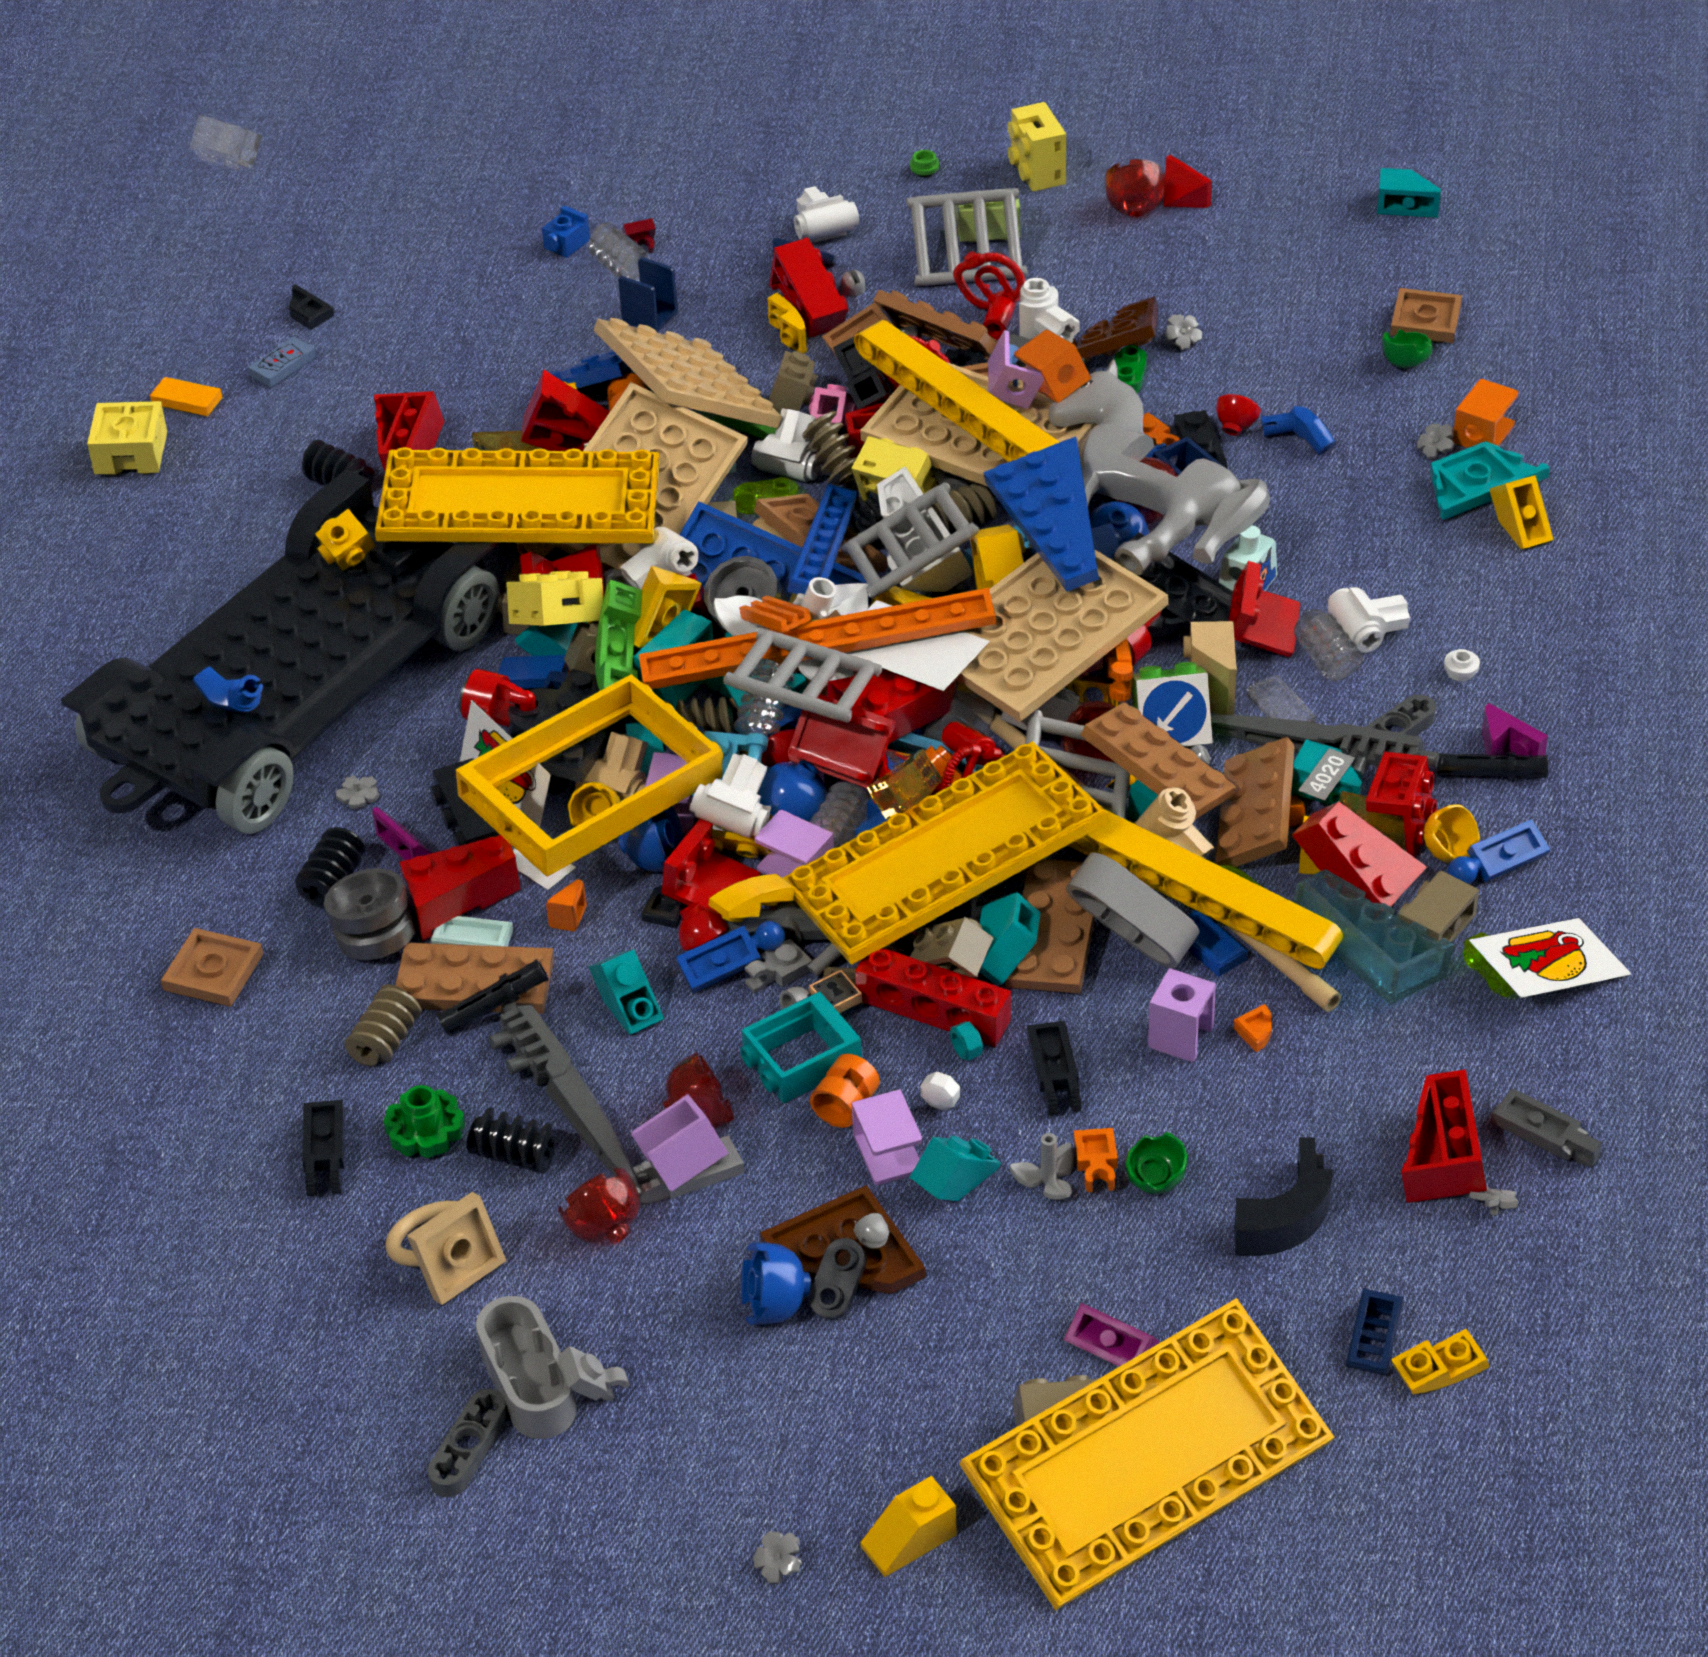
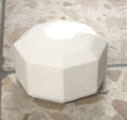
[920,1072,960,1111]

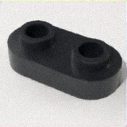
[809,1238,867,1320]

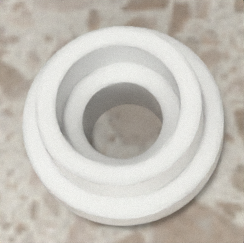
[1444,649,1480,681]

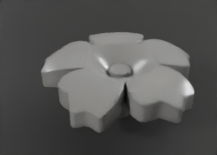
[1163,314,1202,351]
[1417,423,1455,460]
[336,775,380,809]
[753,1531,802,1584]

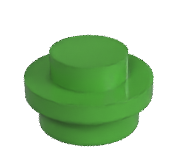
[910,150,939,177]

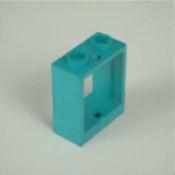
[633,609,714,709]
[740,991,862,1104]

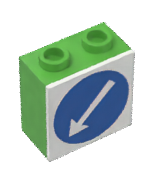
[1130,662,1213,746]

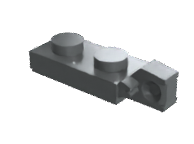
[1490,1089,1602,1168]

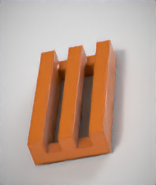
[739,595,811,633]

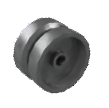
[704,556,789,636]
[324,868,417,960]

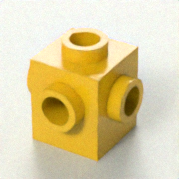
[315,509,375,571]

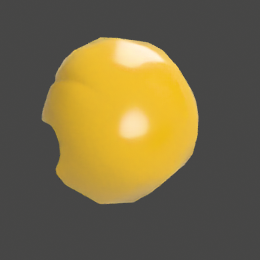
[568,781,621,827]
[1423,804,1480,863]

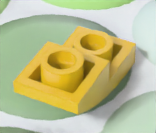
[767,292,807,354]
[708,874,795,922]
[1391,1329,1489,1395]

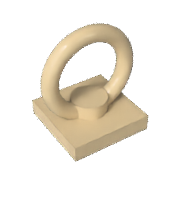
[385,1192,506,1305]

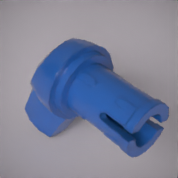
[1261,406,1336,455]
[193,666,263,712]

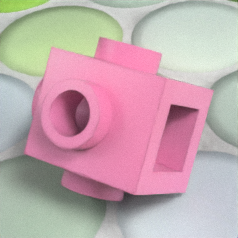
[809,384,858,432]

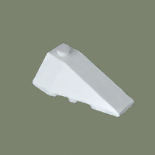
[877,466,974,592]

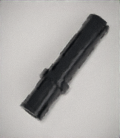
[1437,751,1548,780]
[437,959,549,1035]

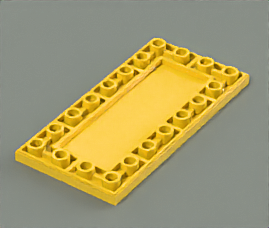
[375,447,659,543]
[783,741,1109,965]
[959,1298,1334,1611]

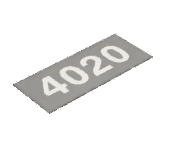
[1298,748,1355,801]

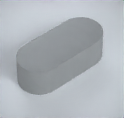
[1066,852,1200,968]
[476,1296,577,1439]

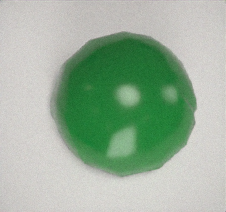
[1382,329,1432,369]
[1125,1132,1188,1194]

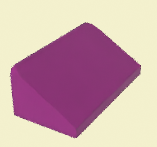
[372,807,433,860]
[1063,1303,1159,1367]

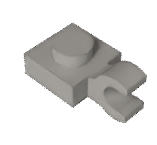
[745,939,812,992]
[558,1346,630,1401]

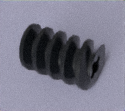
[302,439,374,486]
[295,827,365,909]
[466,1107,554,1174]

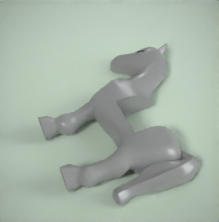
[1048,359,1270,575]

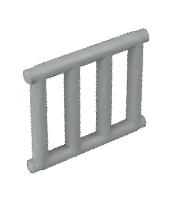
[906,188,1028,286]
[840,482,979,599]
[723,628,882,723]
[1025,710,1130,819]

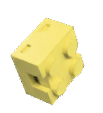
[1008,102,1066,192]
[87,401,167,475]
[852,436,938,500]
[506,571,603,626]

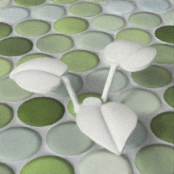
[713,577,869,686]

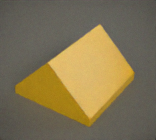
[634,565,702,648]

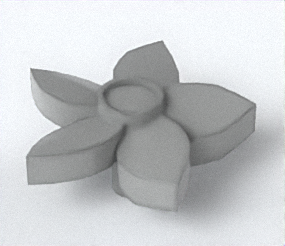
[1470,1186,1518,1215]

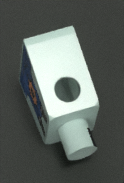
[1219,525,1277,591]

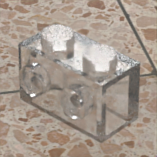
[189,114,263,171]

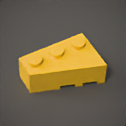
[970,524,1025,590]

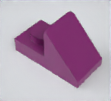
[1482,703,1548,756]

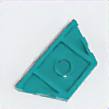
[1430,441,1550,520]

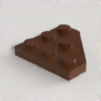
[1072,296,1159,363]
[760,1185,926,1294]

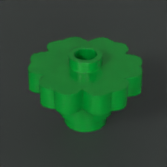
[383,1085,465,1158]

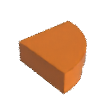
[1233,1004,1272,1052]

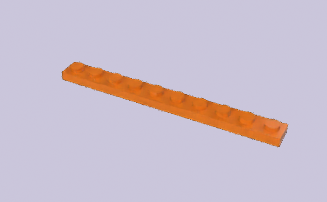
[639,588,996,689]

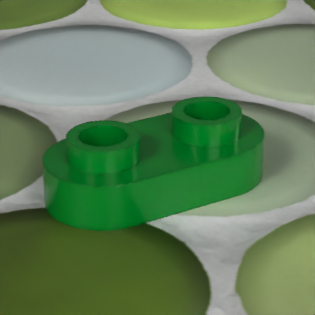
[1114,345,1147,393]

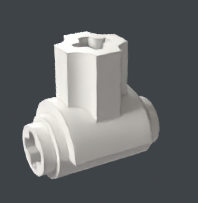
[794,186,859,243]
[1019,278,1080,343]
[751,408,821,482]
[620,527,698,589]
[1328,588,1410,653]
[689,753,769,839]

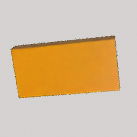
[150,377,223,416]

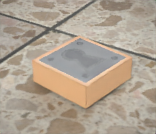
[809,970,862,1013]

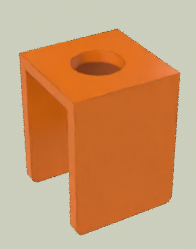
[1014,330,1092,403]
[1452,379,1518,448]

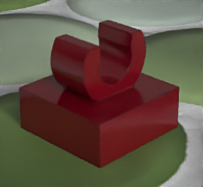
[621,218,656,257]

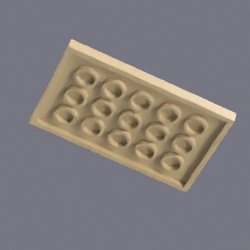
[594,318,782,428]
[860,362,1098,487]
[549,382,747,571]
[955,549,1168,722]

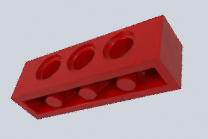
[855,948,1011,1048]

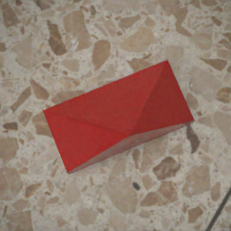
[1164,154,1212,208]

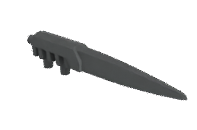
[1211,714,1439,778]
[488,1001,641,1196]

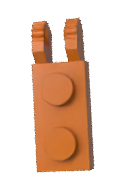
[1104,638,1133,702]

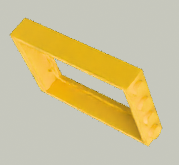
[456,674,723,877]

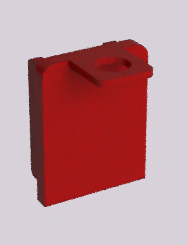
[788,694,896,790]

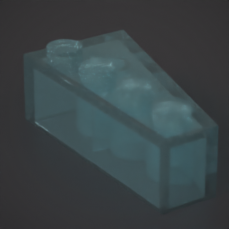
[1293,869,1455,1005]

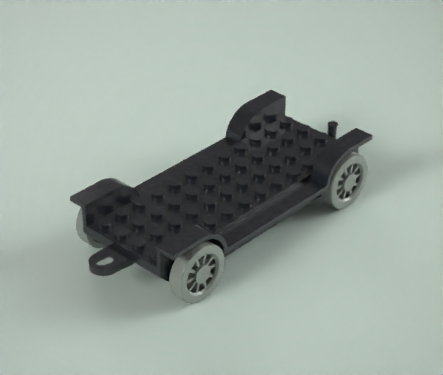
[61,469,500,834]

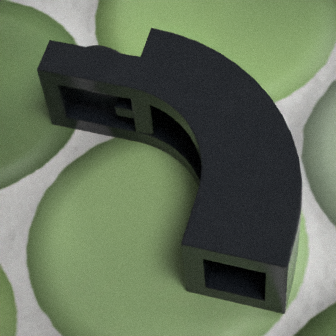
[833,337,892,409]
[1234,1137,1333,1256]

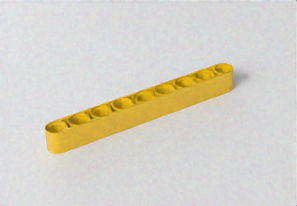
[854,320,1060,462]
[1067,809,1344,969]

